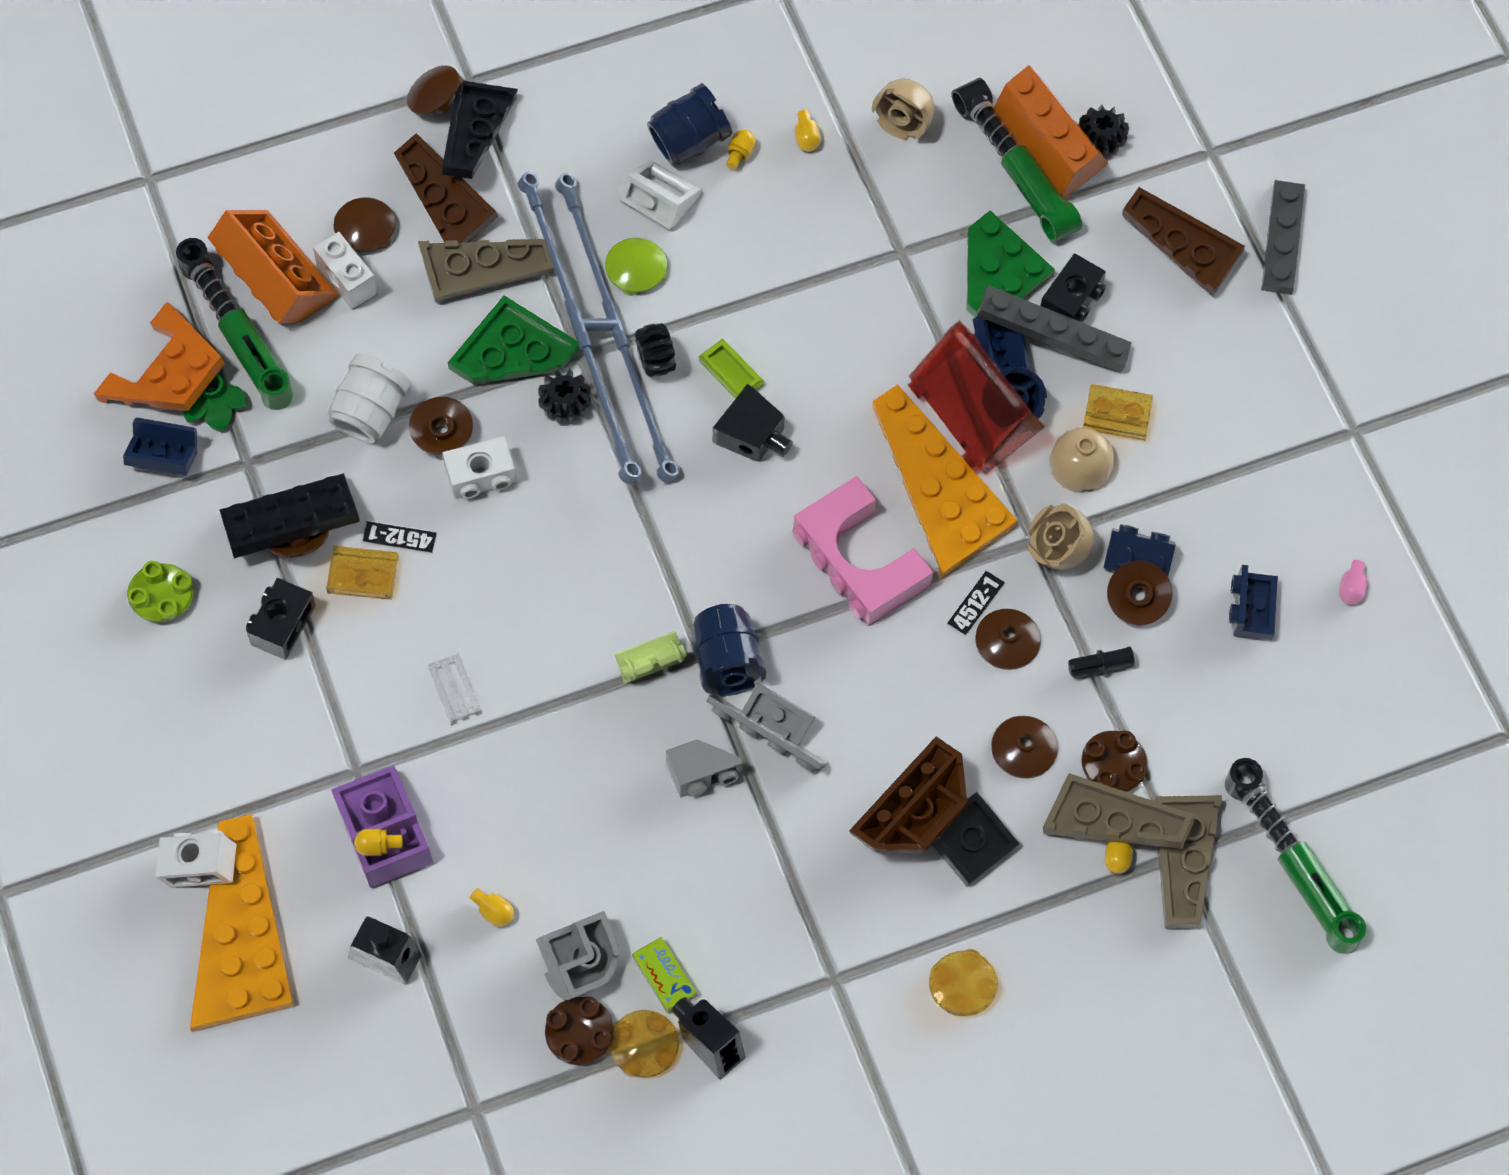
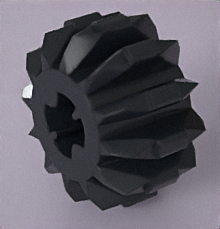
[1078,104,1129,157]
[635,323,677,377]
[538,369,591,424]

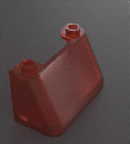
[907,320,1045,475]

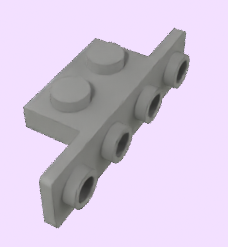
[706,683,827,771]

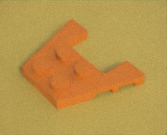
[93,302,225,411]

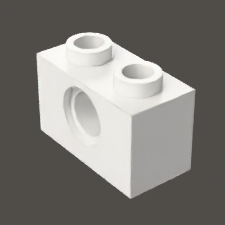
[313,232,378,310]
[442,436,516,499]
[155,830,237,888]

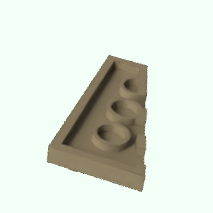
[1043,773,1195,849]

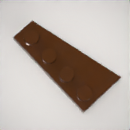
[394,133,498,243]
[1122,187,1245,296]

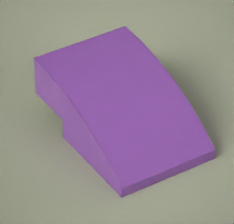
[331,765,433,888]

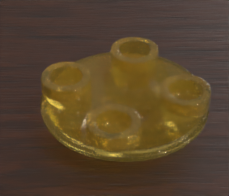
[929,949,998,1016]
[610,1010,679,1078]

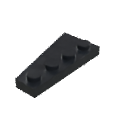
[442,81,518,179]

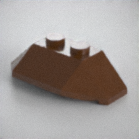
[849,736,968,853]

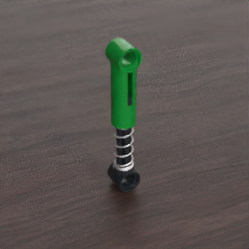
[951,77,1082,242]
[176,238,293,410]
[1225,758,1366,954]

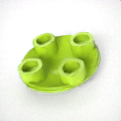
[605,238,667,296]
[127,561,193,622]

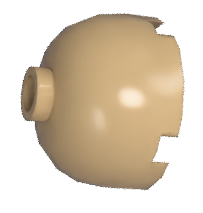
[872,78,934,140]
[1050,428,1113,493]
[1028,503,1094,570]

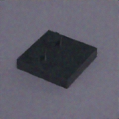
[932,792,1019,887]

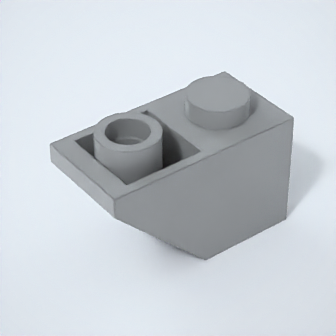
[666,739,743,797]

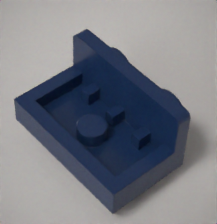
[972,316,1030,377]
[123,417,197,476]
[1103,524,1176,576]
[1229,564,1278,640]

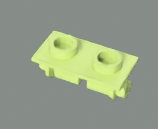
[615,631,687,684]

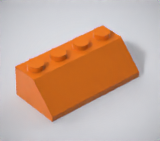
[993,65,1108,200]
[207,210,339,324]

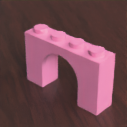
[792,476,934,626]

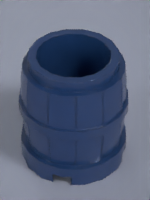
[647,83,732,164]
[692,604,767,696]

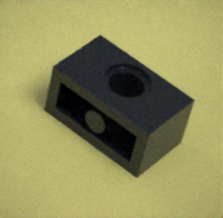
[1040,253,1107,323]
[246,578,316,660]

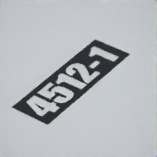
[363,521,437,553]
[947,571,1005,635]

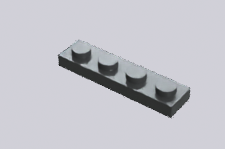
[1261,180,1305,295]

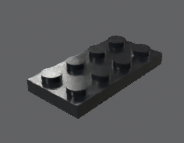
[219,473,360,559]

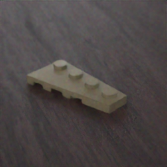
[418,239,555,302]
[1154,795,1222,929]

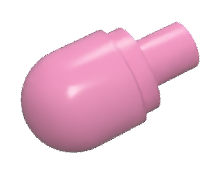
[1339,560,1368,605]

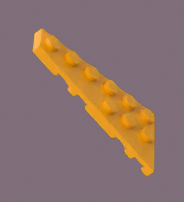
[872,384,1018,578]
[190,814,294,1032]

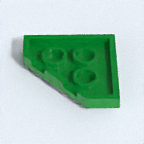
[966,210,1055,317]
[448,295,580,385]

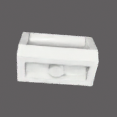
[619,160,701,230]

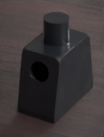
[712,384,793,461]
[348,916,422,985]
[672,997,746,1080]

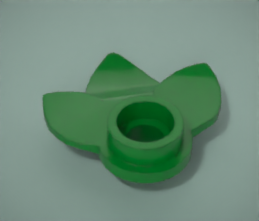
[183,374,247,431]

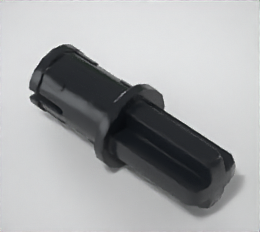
[1068,646,1135,678]

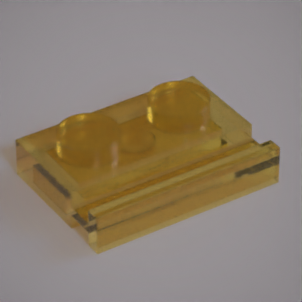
[1083,384,1153,441]
[326,546,399,600]

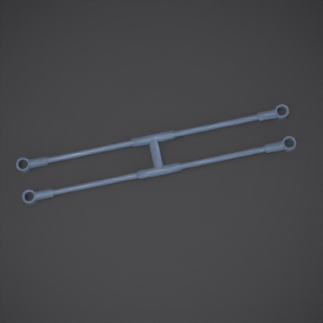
[517,172,679,484]

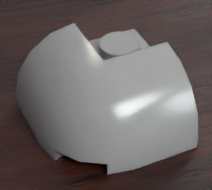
[536,911,620,1000]

